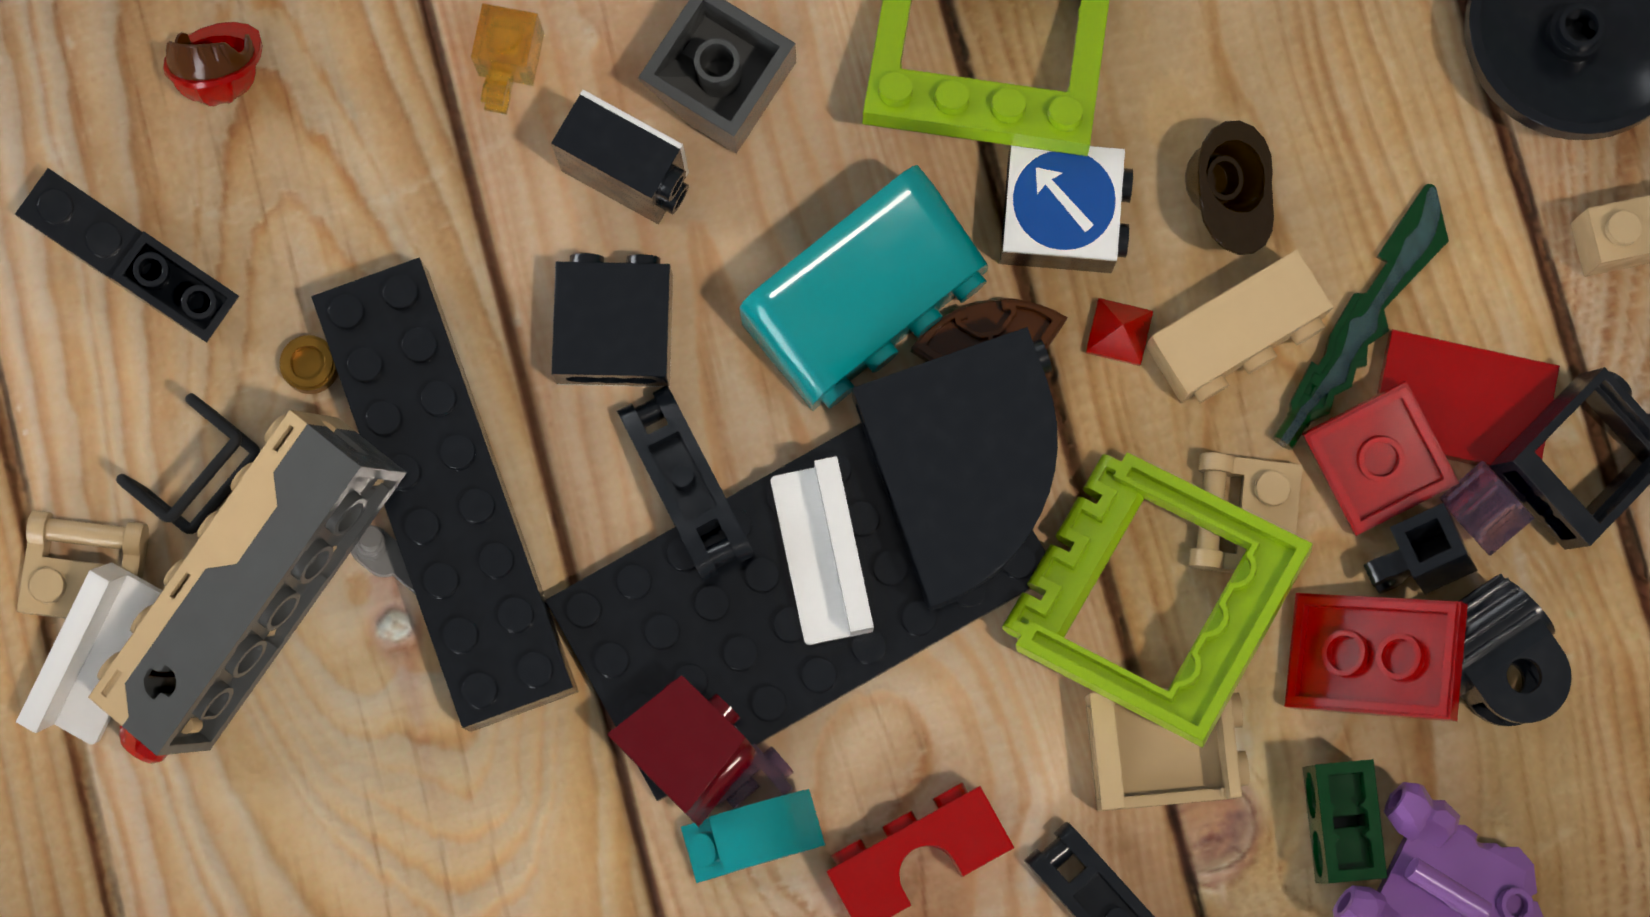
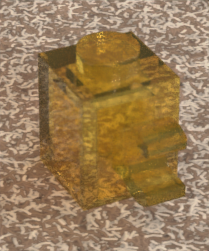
[471,3,544,114]

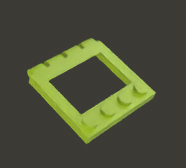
[862,0,1110,156]
[1002,452,1313,748]

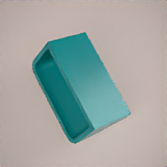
[739,165,988,411]

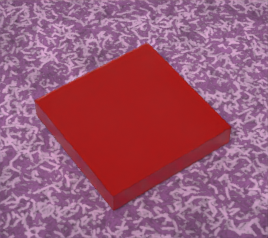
[1302,381,1459,536]

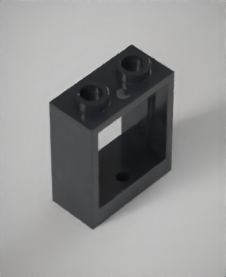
[1489,367,1650,550]

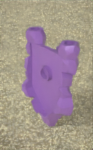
[1332,782,1543,917]

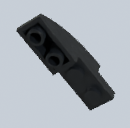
[15,168,239,343]

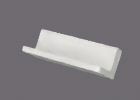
[771,456,874,645]
[16,562,163,745]

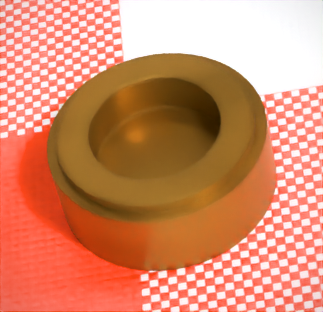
[280,335,338,394]

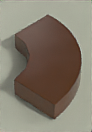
[910,299,1068,362]

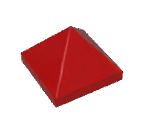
[1085,298,1153,366]

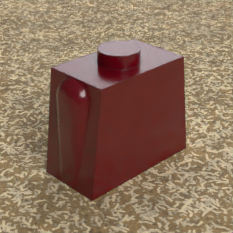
[607,675,758,827]

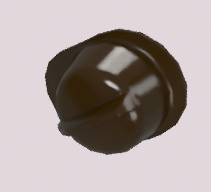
[1185,120,1274,255]

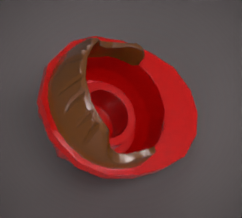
[163,22,263,107]

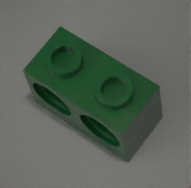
[1302,759,1387,884]

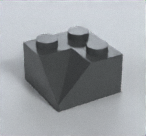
[638,0,796,154]

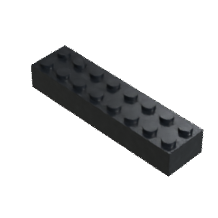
[311,257,579,732]

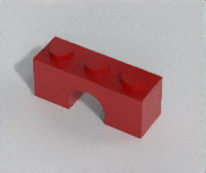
[826,782,1015,917]

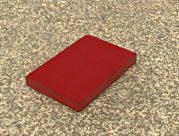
[1377,329,1560,469]
[1284,593,1468,722]

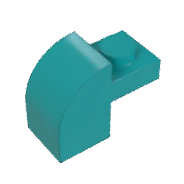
[681,789,825,883]

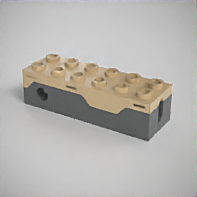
[88,410,407,764]

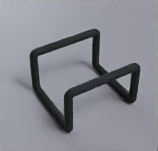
[116,393,260,534]

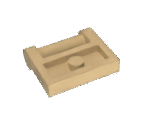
[1189,452,1303,573]
[16,510,149,619]

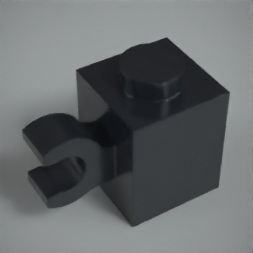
[1363,503,1478,594]

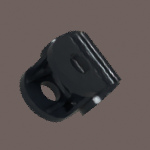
[1458,574,1572,726]

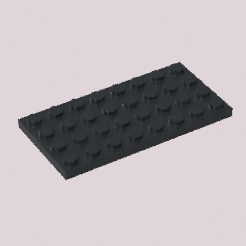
[546,423,1045,802]

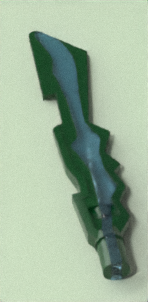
[1273,184,1449,450]

